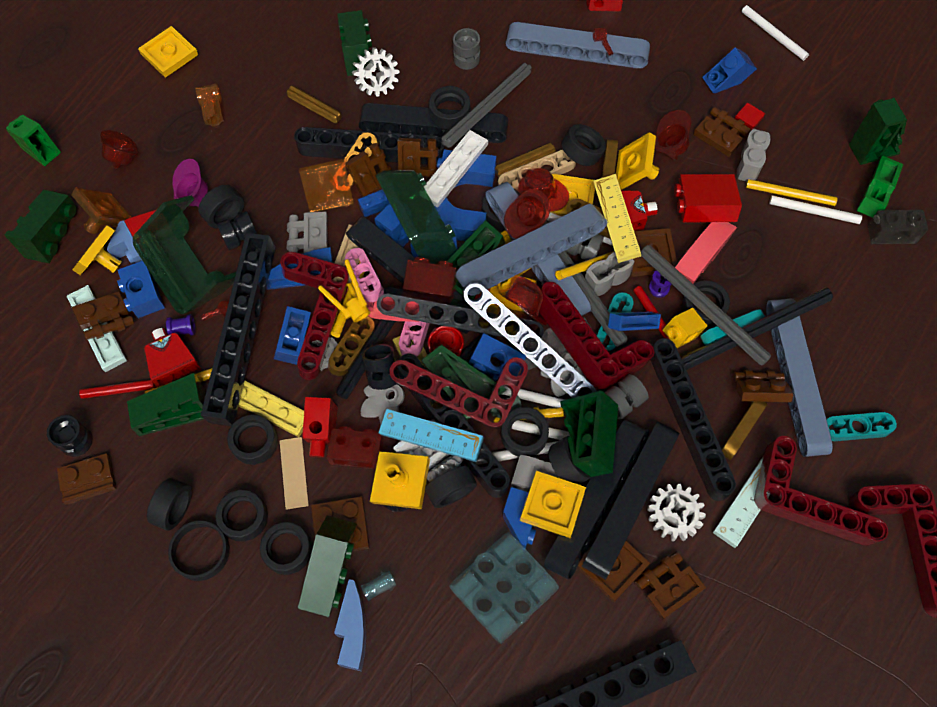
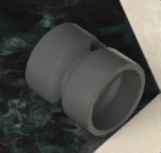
[453,28,480,70]
[565,234,604,261]
[604,374,649,420]

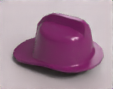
[173,159,209,207]

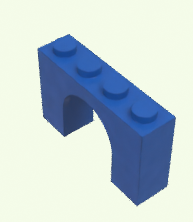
[425,149,496,241]

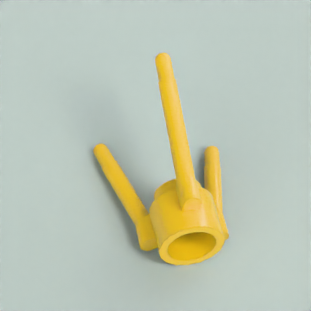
[318,259,370,322]

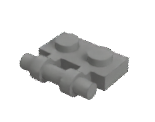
[287,212,328,253]

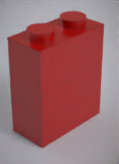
[674,174,742,222]

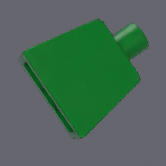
[6,115,61,166]

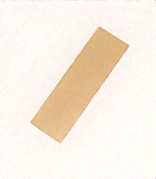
[280,437,309,510]

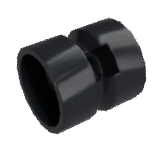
[216,211,257,251]
[362,344,399,390]
[46,415,93,457]

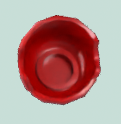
[427,325,464,357]

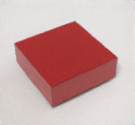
[734,102,765,131]

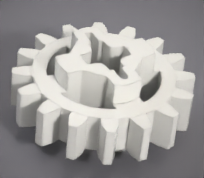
[352,48,399,97]
[647,484,706,541]

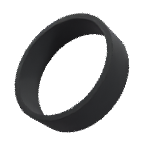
[168,521,230,581]

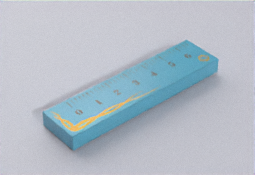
[379,409,484,462]

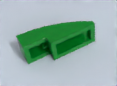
[857,156,903,220]

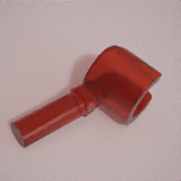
[593,28,613,56]
[201,301,229,321]

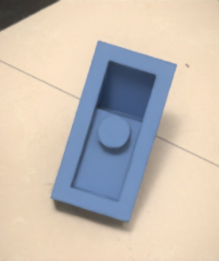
[107,220,149,266]

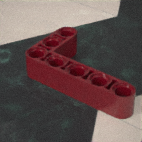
[280,252,349,380]
[534,282,654,389]
[390,357,528,427]
[754,436,888,546]
[849,484,937,618]

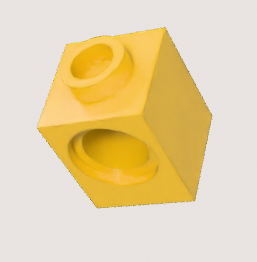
[663,308,707,348]

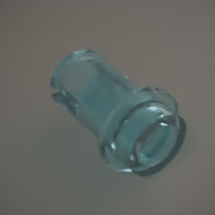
[361,571,396,601]

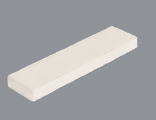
[419,130,488,208]

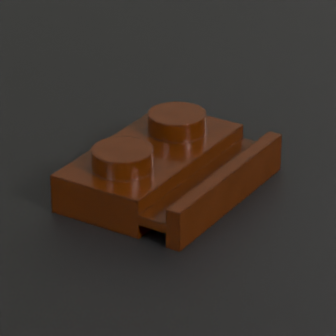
[57,453,116,505]

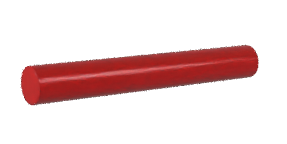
[633,286,669,339]
[79,380,156,399]

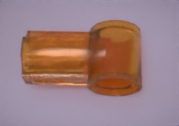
[195,83,224,127]

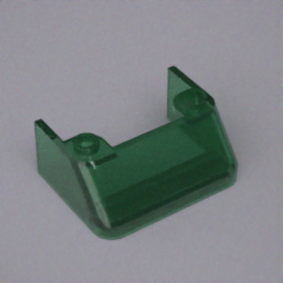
[375,170,457,272]
[133,195,236,314]

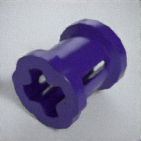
[649,271,672,298]
[166,314,196,336]

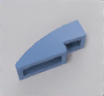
[334,579,366,672]

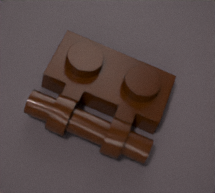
[693,107,751,157]
[397,138,439,184]
[345,143,394,197]
[72,291,134,341]
[733,370,794,402]
[635,552,706,620]

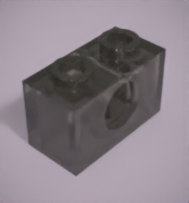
[867,210,928,244]

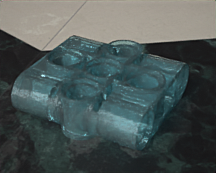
[449,532,559,644]

